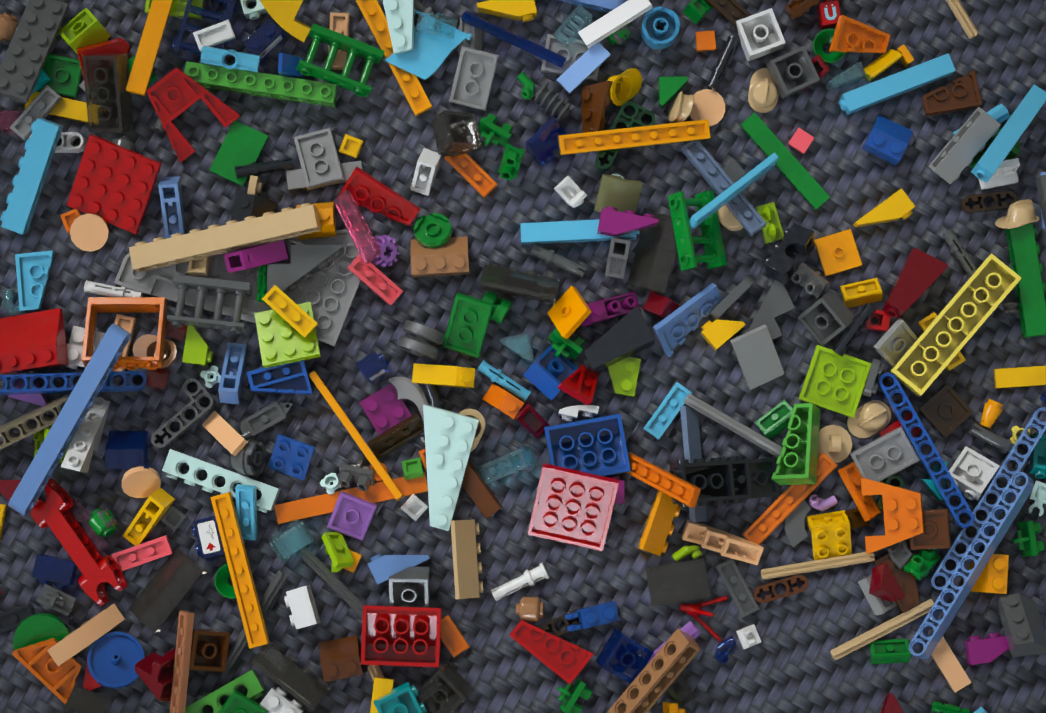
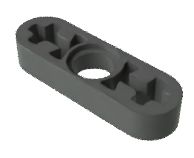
[709,275,755,320]

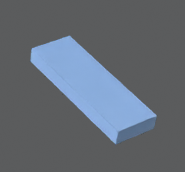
[556,42,611,94]

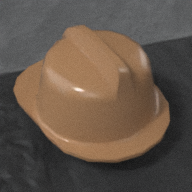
[133,334,177,368]

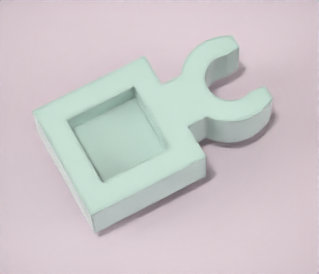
[1029,480,1046,517]

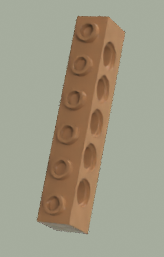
[607,629,701,713]

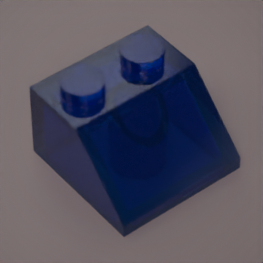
[526,116,568,166]
[105,431,148,470]
[596,628,654,684]

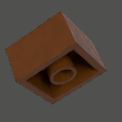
[189,628,230,672]

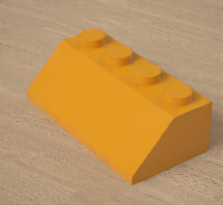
[638,490,681,556]

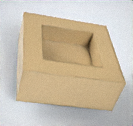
[247,175,262,196]
[187,257,211,276]

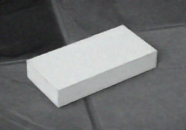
[193,19,236,52]

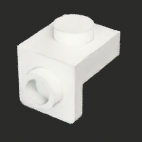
[554,176,587,208]

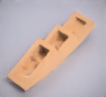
[682,520,764,565]
[47,603,125,666]

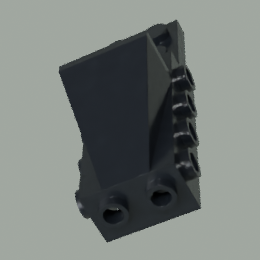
[669,456,780,508]

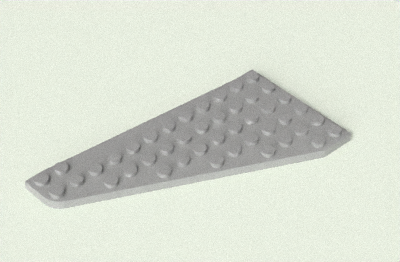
[114,229,375,347]

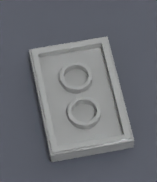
[541,34,603,82]
[449,46,499,111]
[294,128,344,190]
[730,324,785,390]
[850,426,920,482]

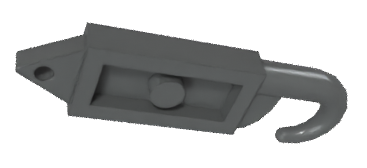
[230,401,293,440]

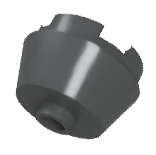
[231,439,266,477]

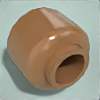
[0,12,19,42]
[516,597,544,622]

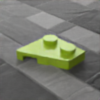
[608,357,641,397]

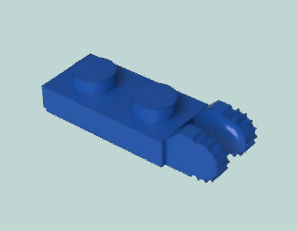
[565,601,619,631]

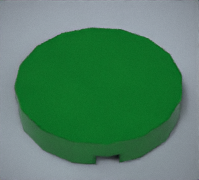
[414,213,452,248]

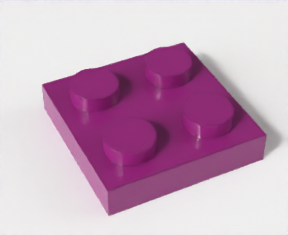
[359,383,412,435]

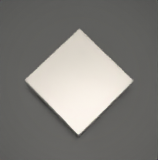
[401,494,428,521]

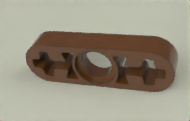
[753,575,808,603]

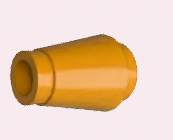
[980,399,1003,429]

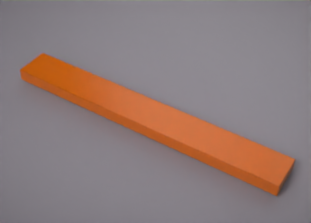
[274,472,428,524]

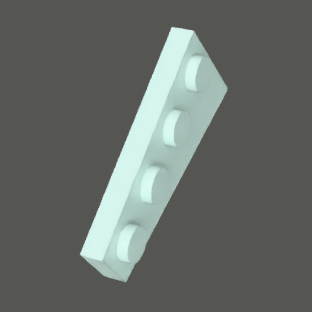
[383,0,415,55]

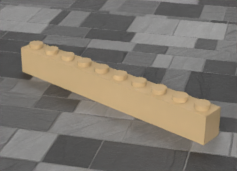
[129,203,322,273]

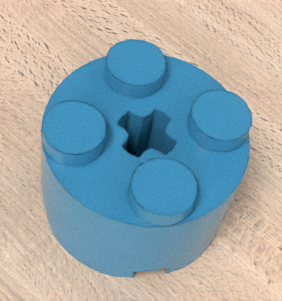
[641,6,680,49]

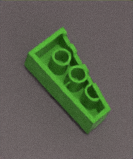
[772,403,820,485]

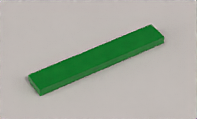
[740,112,830,210]

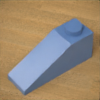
[158,176,185,239]
[218,342,247,404]
[368,553,430,585]

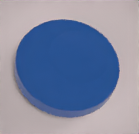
[87,632,145,689]

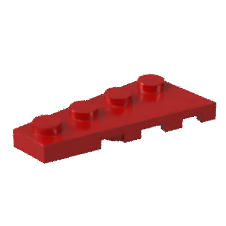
[337,167,420,226]
[509,620,594,685]

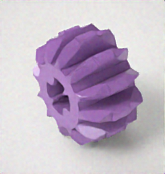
[367,235,401,267]

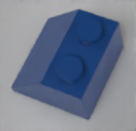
[862,115,913,165]
[523,344,578,401]

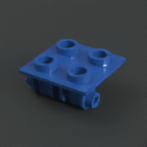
[268,434,315,481]

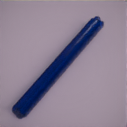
[461,11,566,68]

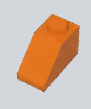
[482,383,525,420]

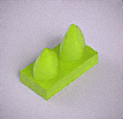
[755,202,784,244]
[321,532,355,573]

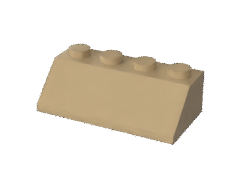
[451,519,483,599]

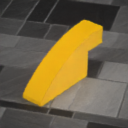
[260,0,311,42]

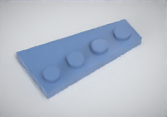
[653,283,723,357]

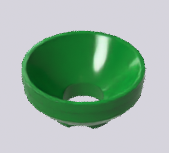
[812,29,846,64]
[214,564,236,598]

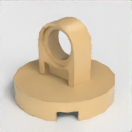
[818,425,852,463]

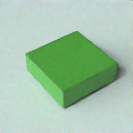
[402,457,424,480]

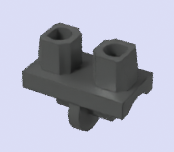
[791,263,829,299]
[339,460,376,491]
[36,584,77,616]

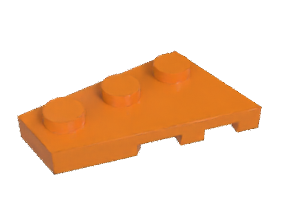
[829,15,890,54]

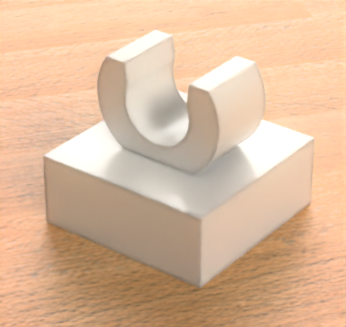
[736,624,761,649]

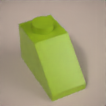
[182,326,213,367]

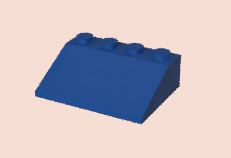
[544,413,631,476]

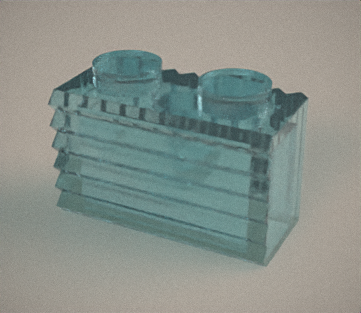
[269,520,315,562]

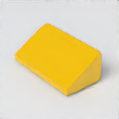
[862,49,902,82]
[840,278,883,308]

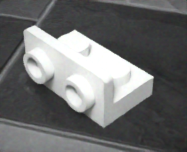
[978,158,1020,190]

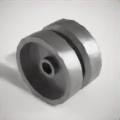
[397,320,445,360]

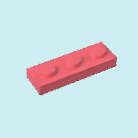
[347,254,403,306]
[111,535,173,571]

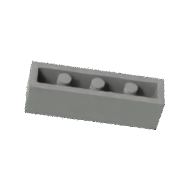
[929,107,1001,185]

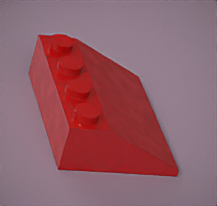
[0,308,69,375]
[361,605,441,667]

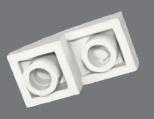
[558,405,599,422]

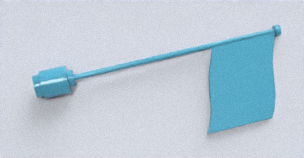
[384,9,473,80]

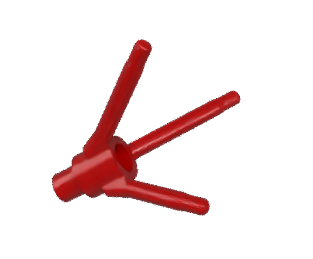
[680,596,728,642]

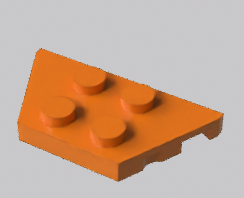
[12,638,82,705]

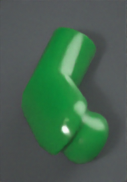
[517,72,535,100]

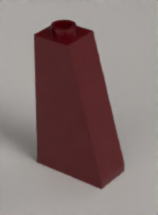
[882,247,948,318]

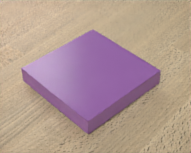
[327,491,377,541]

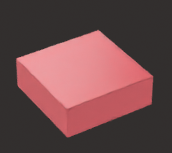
[788,128,814,154]

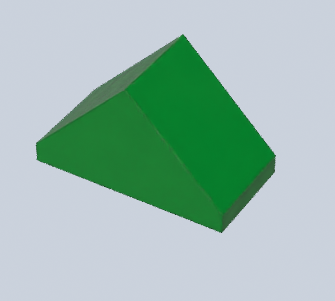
[658,76,689,110]

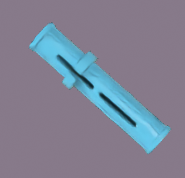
[477,360,531,402]

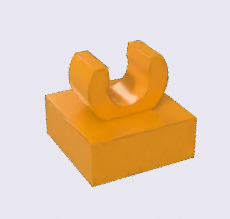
[663,702,685,713]

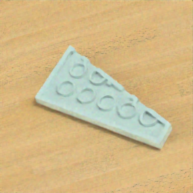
[423,404,479,531]

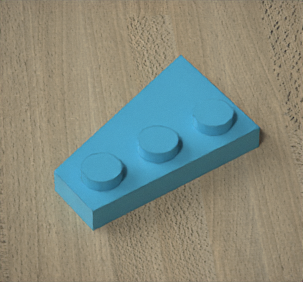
[15,250,55,312]

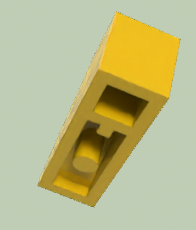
[476,0,537,22]
[853,188,916,228]
[412,363,475,389]
[123,487,175,546]

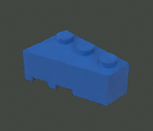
[246,360,315,395]

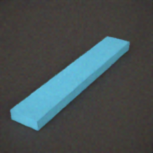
[689,153,779,229]

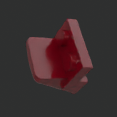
[134,648,176,702]

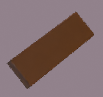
[462,460,503,519]

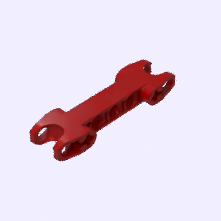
[30,478,128,606]

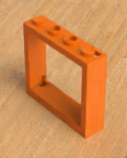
[81,297,168,370]

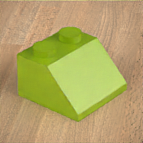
[58,8,111,55]

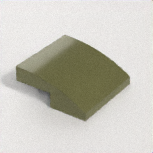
[594,174,643,213]

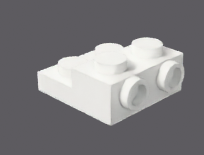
[66,325,105,370]
[946,446,1000,501]
[260,687,304,713]

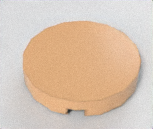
[689,89,725,127]
[70,213,109,252]
[121,466,161,498]

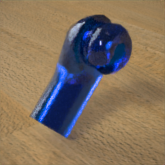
[715,635,737,664]

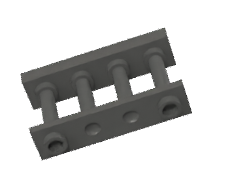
[167,274,252,334]

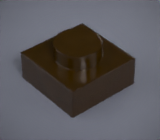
[845,508,870,530]

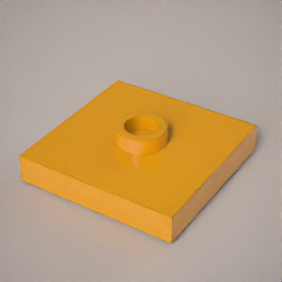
[814,229,862,277]
[547,286,592,339]

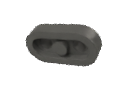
[863,358,884,397]

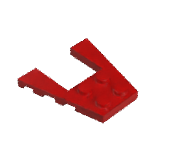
[146,67,240,163]

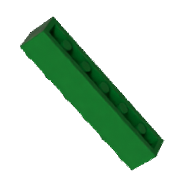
[1005,223,1046,339]

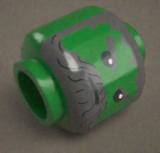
[606,23,632,45]
[89,508,118,537]

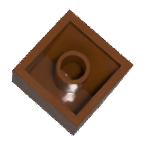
[319,635,364,682]

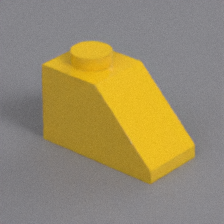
[700,319,746,351]

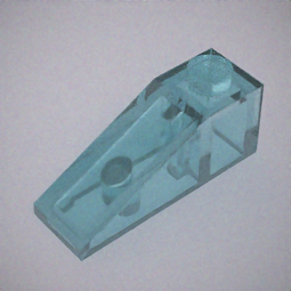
[475,445,537,484]

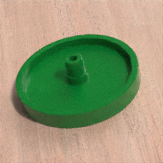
[13,613,70,650]

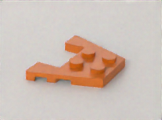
[861,478,925,554]

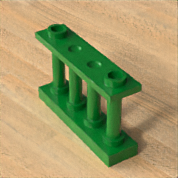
[296,23,385,97]
[668,190,727,271]

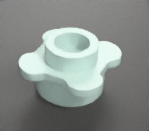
[200,365,221,388]
[320,473,342,495]

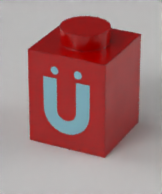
[817,0,841,30]

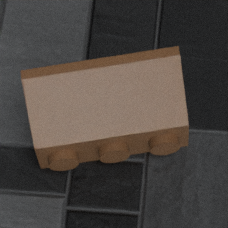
[410,236,470,278]

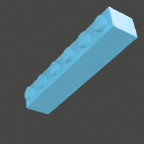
[0,118,63,235]

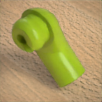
[672,545,702,562]

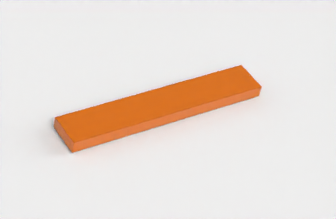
[626,452,701,508]
[742,452,838,545]

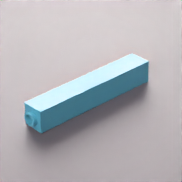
[839,53,956,115]
[971,84,1046,183]
[520,219,639,245]

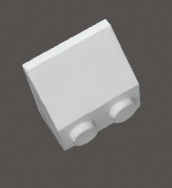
[736,8,786,61]
[284,585,321,629]

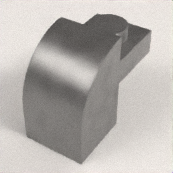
[605,238,631,279]

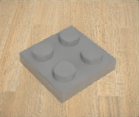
[873,318,918,368]

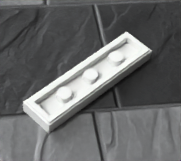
[578,0,653,49]

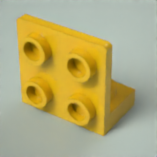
[807,510,852,560]

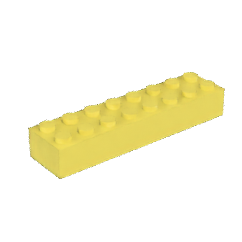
[889,253,1021,398]

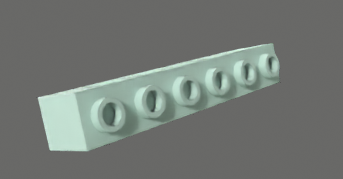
[162,449,281,513]

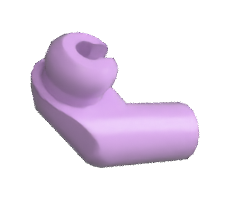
[809,494,838,511]

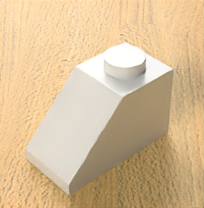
[410,148,442,196]

